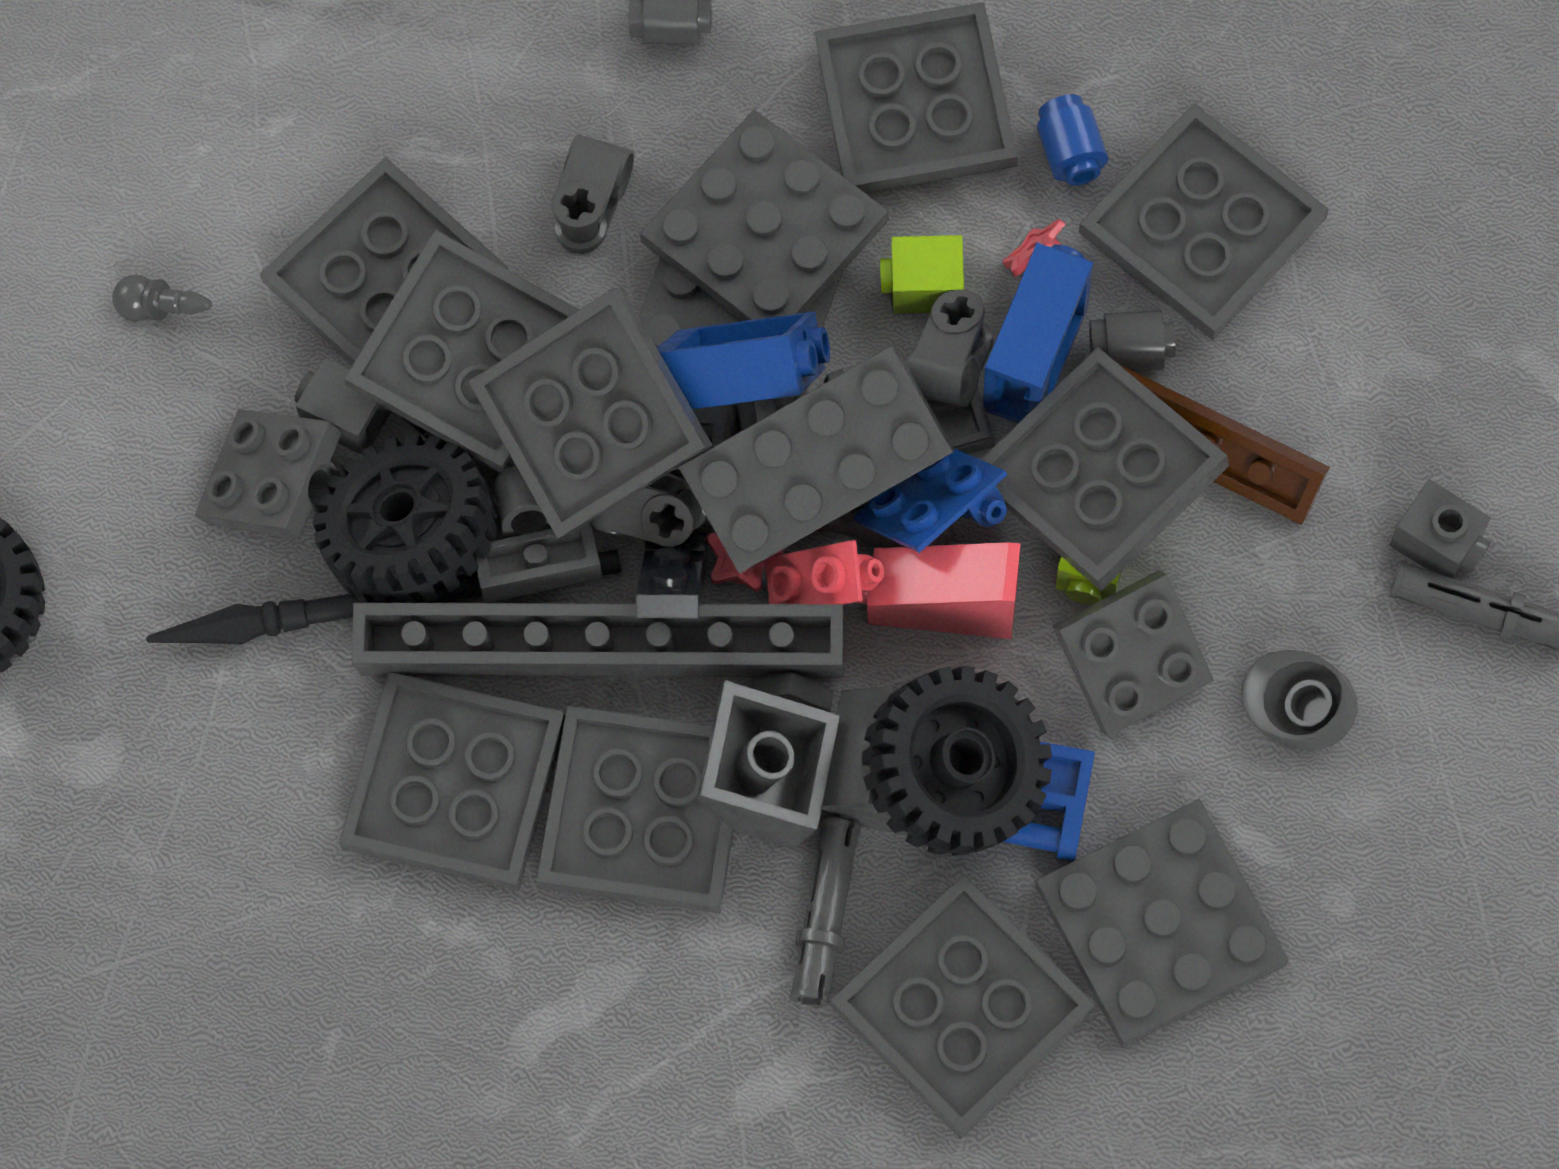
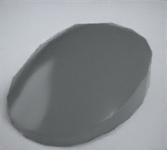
[1242,650,1358,751]

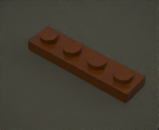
[1119,364,1330,525]

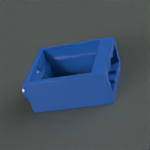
[983,242,1093,424]
[657,311,830,409]

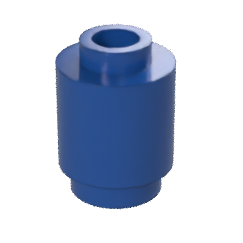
[1037,94,1109,186]

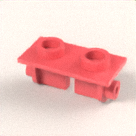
[765,540,884,605]

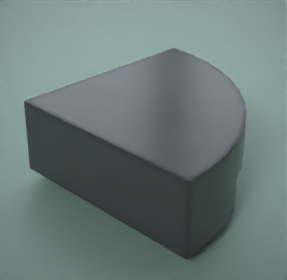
[748,672,834,712]

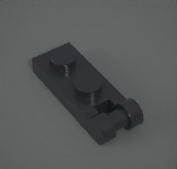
[636,533,707,618]

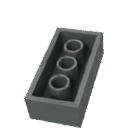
[679,345,954,574]

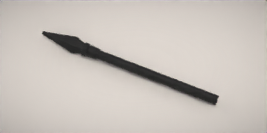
[146,549,621,645]

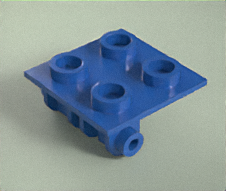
[853,448,1007,553]

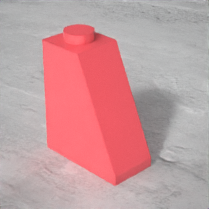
[857,542,1021,639]

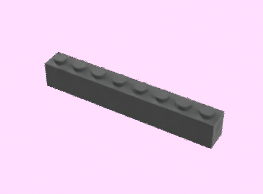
[352,603,844,678]

